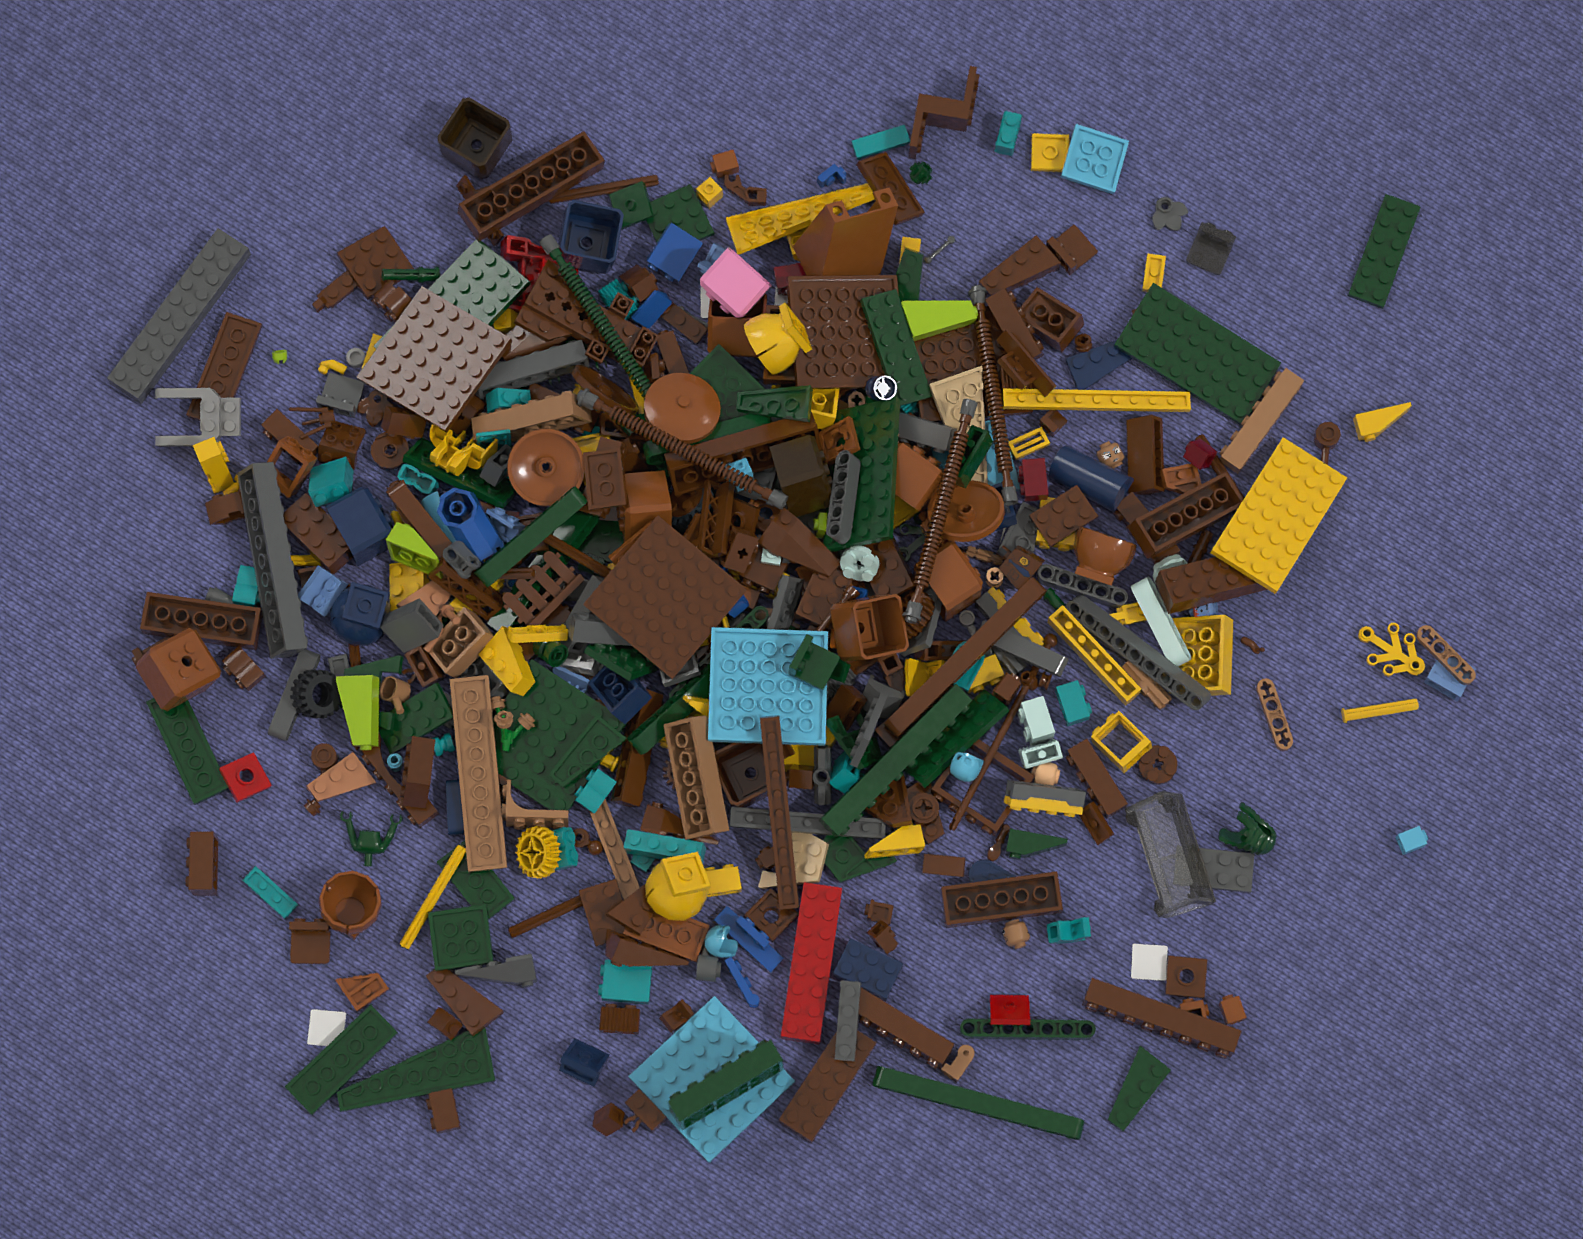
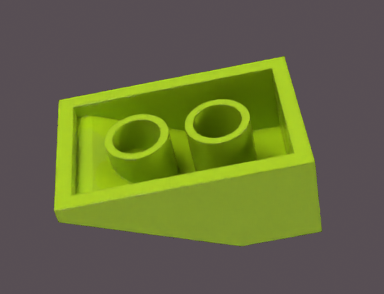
[386,522,443,578]

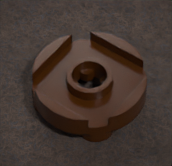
[371,432,409,470]
[1138,745,1178,785]

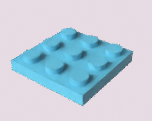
[1060,124,1129,194]

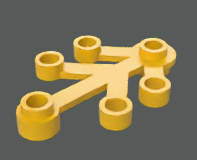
[1358,623,1425,677]

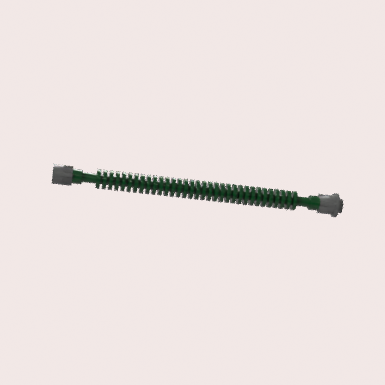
[539,234,652,400]

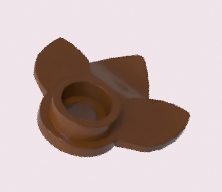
[357,390,394,427]

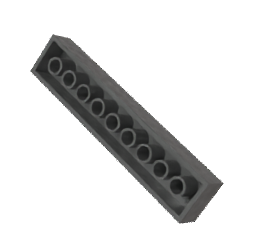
[107,228,251,404]
[237,462,308,659]

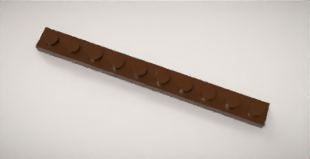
[760,715,799,910]

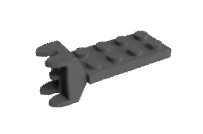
[850,674,906,768]

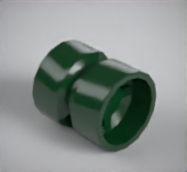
[532,641,569,667]

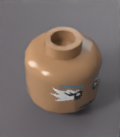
[1096,441,1124,468]

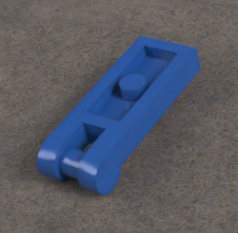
[724,957,760,1008]

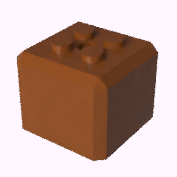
[708,294,767,357]
[895,443,944,511]
[616,470,672,543]
[913,542,983,622]
[830,594,909,661]
[136,628,221,711]

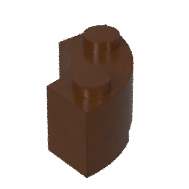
[205,489,245,525]

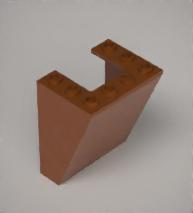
[793,187,898,276]

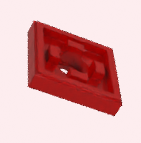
[219,752,272,803]

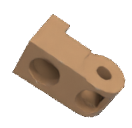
[941,1045,975,1083]

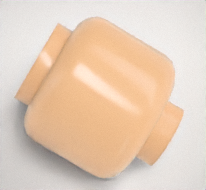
[1031,762,1061,785]

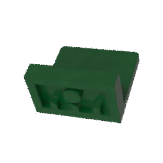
[788,634,840,690]

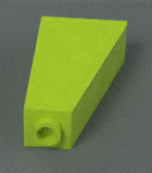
[901,300,978,341]
[336,675,379,750]

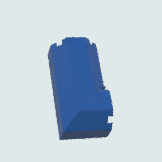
[437,488,506,564]

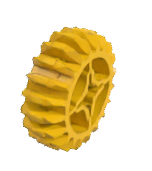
[515,826,562,879]

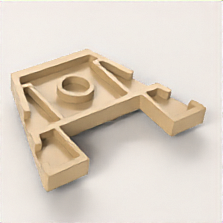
[758,832,829,889]

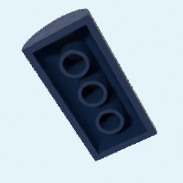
[1049,445,1134,512]

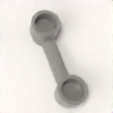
[959,610,992,658]

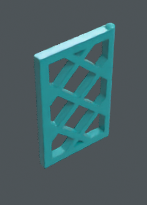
[476,429,512,451]

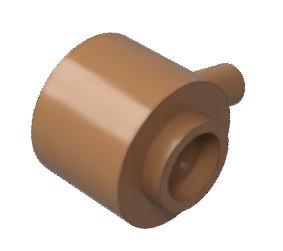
[379,676,411,714]

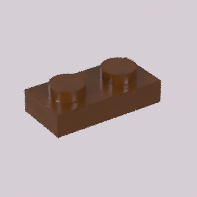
[1078,802,1114,845]

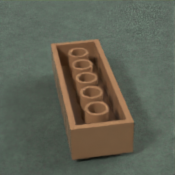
[471,391,592,443]
[664,716,729,840]

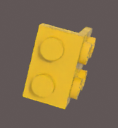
[904,658,946,697]

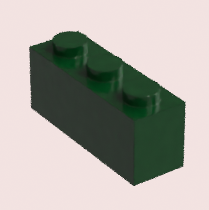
[956,425,993,489]

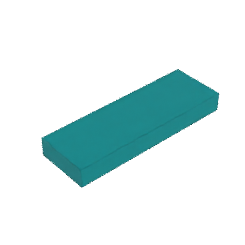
[851,124,910,160]
[243,866,299,920]

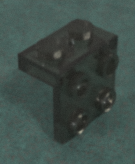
[1186,222,1236,275]

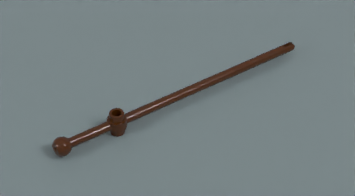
[949,633,1058,831]

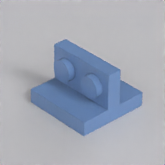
[298,565,348,617]

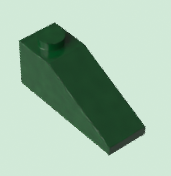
[1005,829,1068,860]

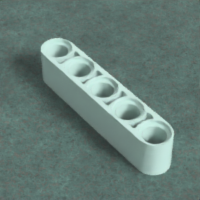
[1131,577,1191,667]

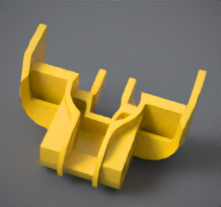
[430,424,498,476]

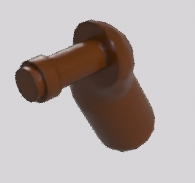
[1240,636,1265,654]

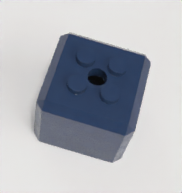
[558,200,624,274]
[325,487,393,566]

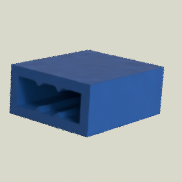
[646,223,703,282]

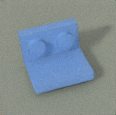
[1424,650,1476,701]

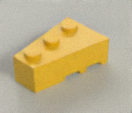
[193,437,234,494]
[478,626,535,696]

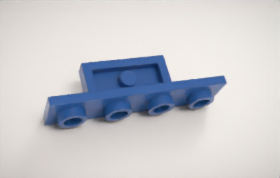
[714,906,784,973]

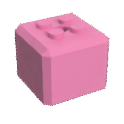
[700,247,772,318]

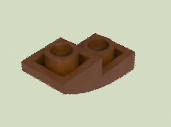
[922,854,966,877]

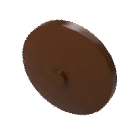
[572,365,639,416]

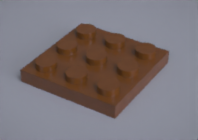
[337,226,414,300]

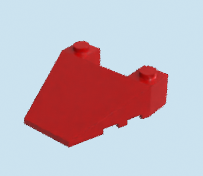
[500,235,578,313]

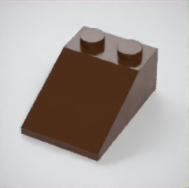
[1021,287,1084,353]

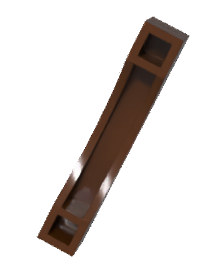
[350,734,439,828]

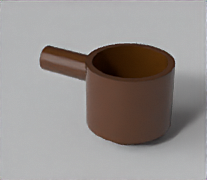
[1314,422,1341,465]
[311,743,338,775]

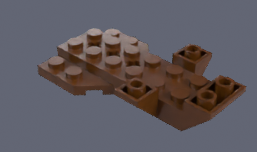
[514,260,659,367]

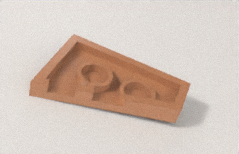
[396,573,459,616]
[306,752,376,802]

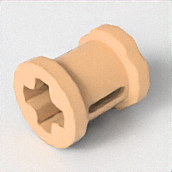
[986,567,1004,588]

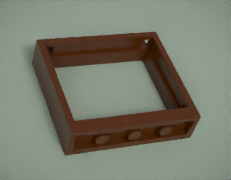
[931,739,1035,836]

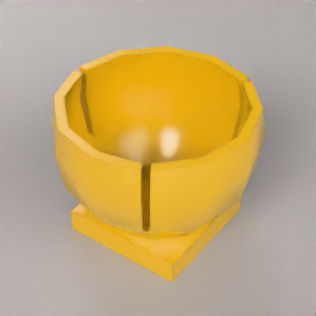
[744,303,812,374]
[645,852,711,921]

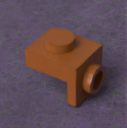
[1178,998,1209,1018]

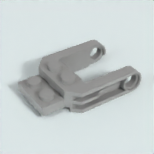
[155,388,241,447]

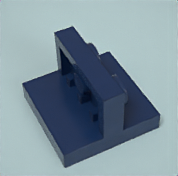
[559,1038,610,1087]

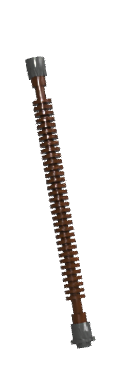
[968,285,1018,506]
[576,388,788,510]
[902,399,978,624]

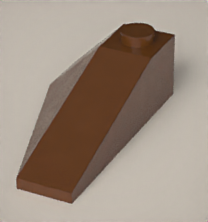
[758,508,840,577]
[640,801,720,845]
[606,929,689,967]

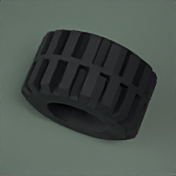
[290,669,342,719]

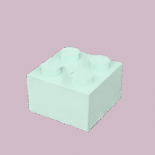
[1017,696,1055,746]

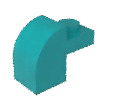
[1047,917,1091,944]

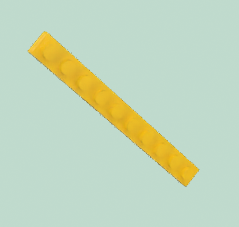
[1002,388,1191,412]

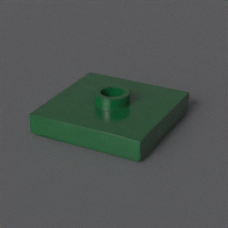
[609,181,654,230]

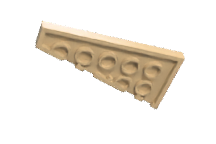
[929,366,988,484]

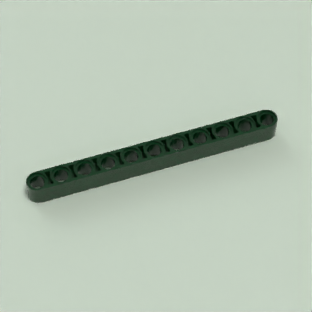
[872,1066,1085,1140]

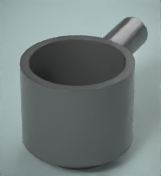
[696,940,722,982]

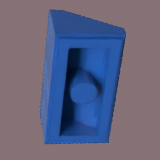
[631,290,672,328]

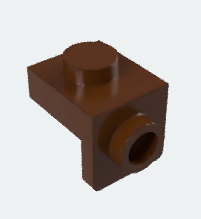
[864,899,894,925]
[659,999,694,1033]

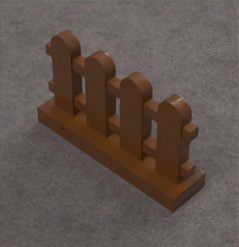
[502,551,585,627]

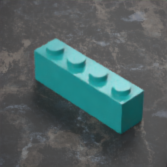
[623,829,706,864]

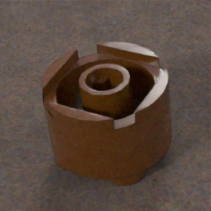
[371,280,412,323]

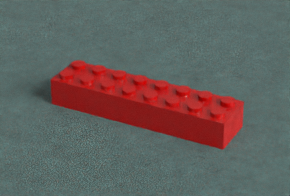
[781,882,842,1045]

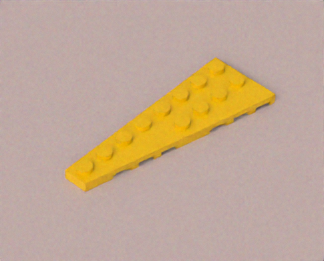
[726,183,875,255]

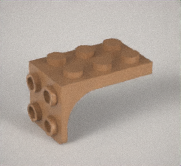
[502,780,569,830]

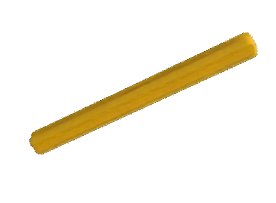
[400,845,466,949]

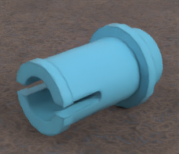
[387,753,403,772]

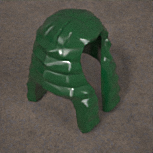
[1218,802,1277,855]

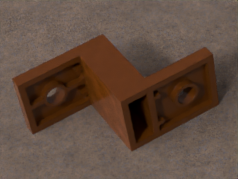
[909,66,980,159]

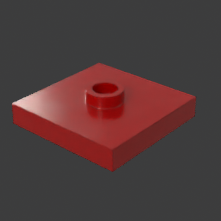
[990,995,1030,1025]

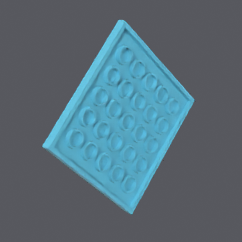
[708,627,828,746]
[629,996,795,1163]

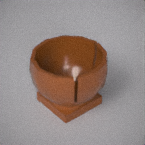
[1073,526,1137,586]
[318,871,382,940]

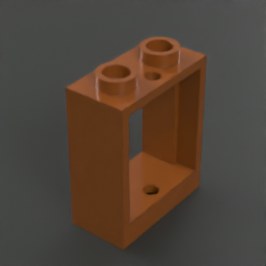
[267,436,318,498]

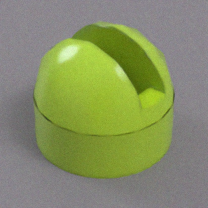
[272,350,287,364]

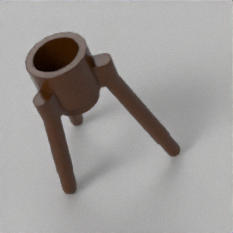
[289,407,336,439]

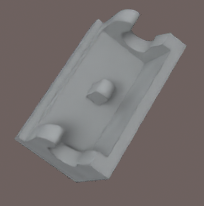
[560,652,601,676]

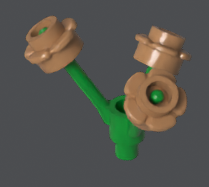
[491,696,535,751]

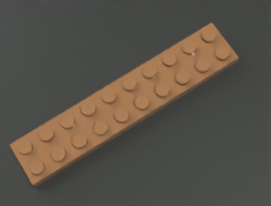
[450,675,508,872]

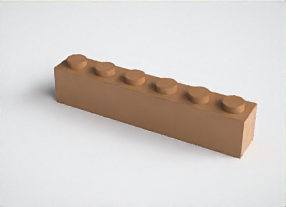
[1219,368,1304,474]

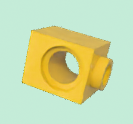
[696,177,723,209]

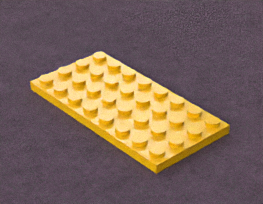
[1210,437,1347,594]

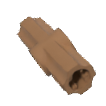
[1121,661,1172,710]

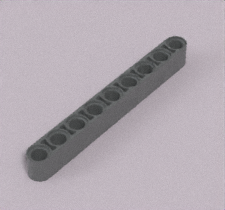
[1066,595,1211,710]

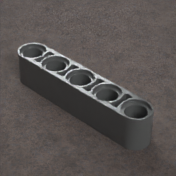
[826,450,860,544]
[1037,564,1128,609]
[979,620,1069,677]
[268,649,321,741]

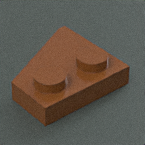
[1159,463,1201,494]
[336,973,389,1012]

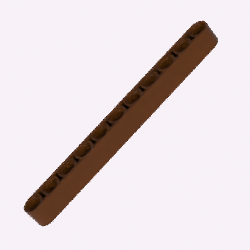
[884,577,1047,739]

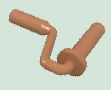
[423,604,460,653]

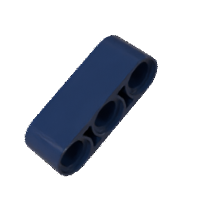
[446,779,464,835]

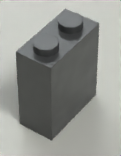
[380,598,443,653]

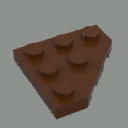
[848,772,913,828]

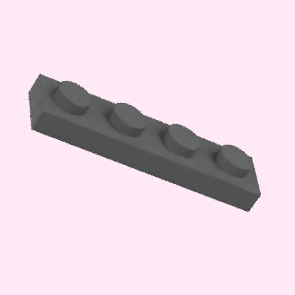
[835,980,861,1061]

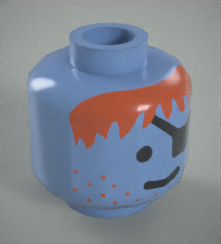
[1189,602,1218,617]

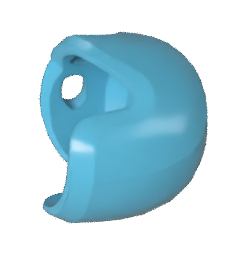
[950,752,984,782]
[705,925,738,958]

